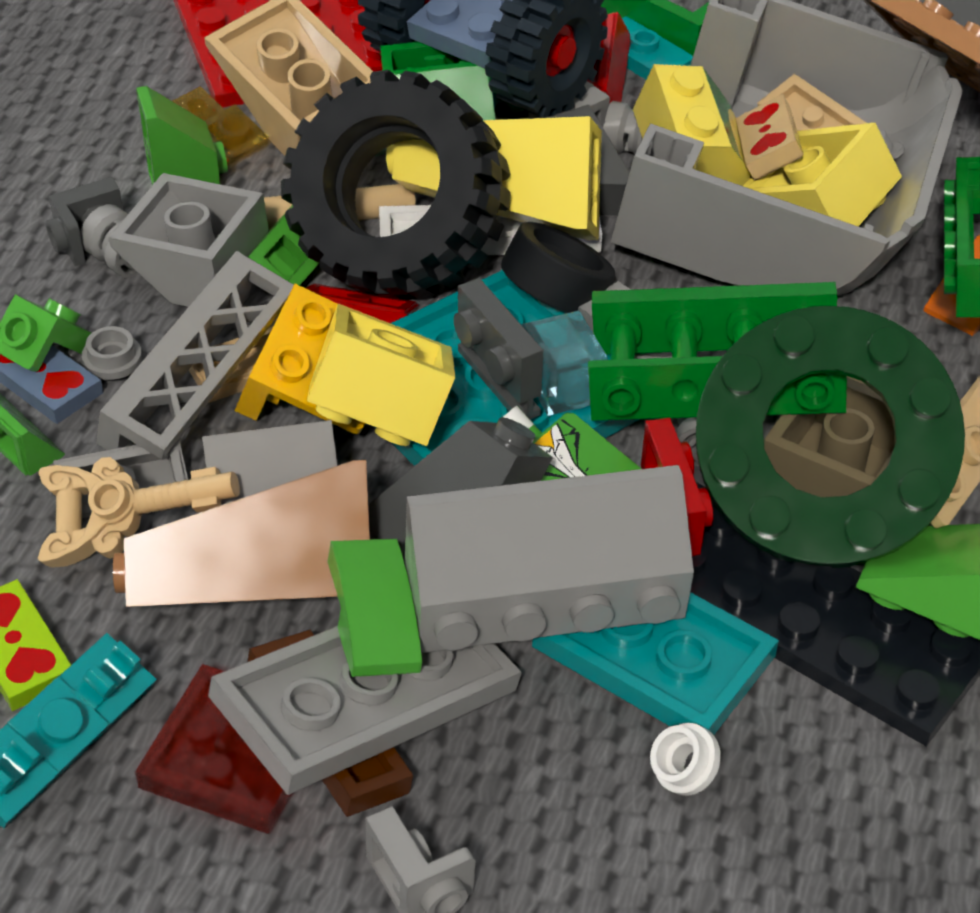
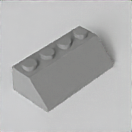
[405,465,694,653]

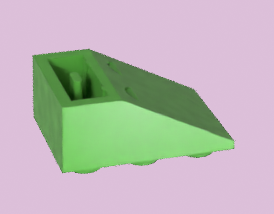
[856,524,980,640]

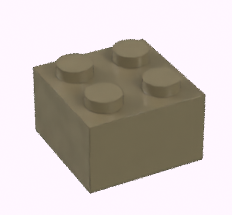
[764,378,895,497]

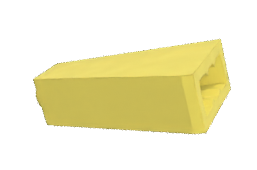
[386,116,602,240]

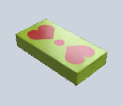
[0,579,71,711]

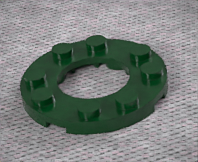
[696,306,965,568]

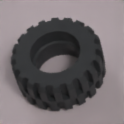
[281,70,511,299]

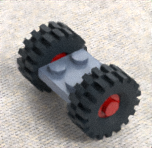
[358,0,608,118]

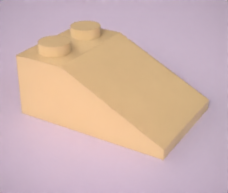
[204,0,373,156]

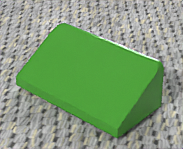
[0,394,65,476]

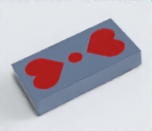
[0,345,103,424]

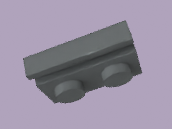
[454,278,544,419]

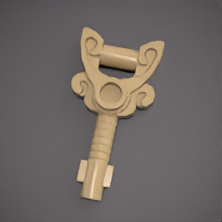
[38,457,240,567]

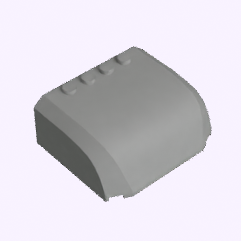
[611,0,963,295]

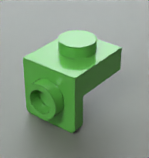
[0,294,92,372]

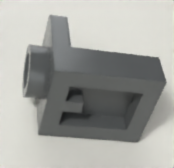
[45,177,123,266]

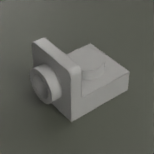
[366,806,475,913]

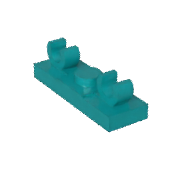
[0,633,157,828]

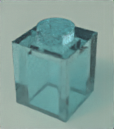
[523,310,608,416]

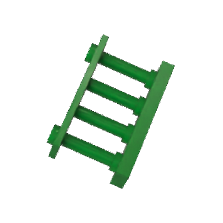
[588,282,847,421]

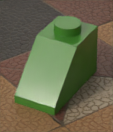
[136,86,228,185]

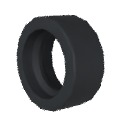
[501,222,615,315]

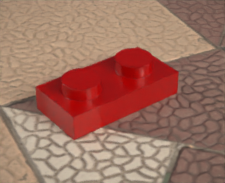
[641,417,713,556]

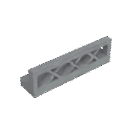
[96,251,294,460]

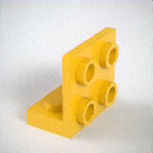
[234,284,365,434]

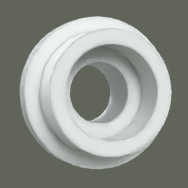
[650,723,721,796]

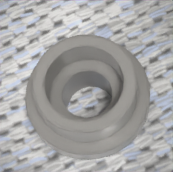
[82,326,142,380]

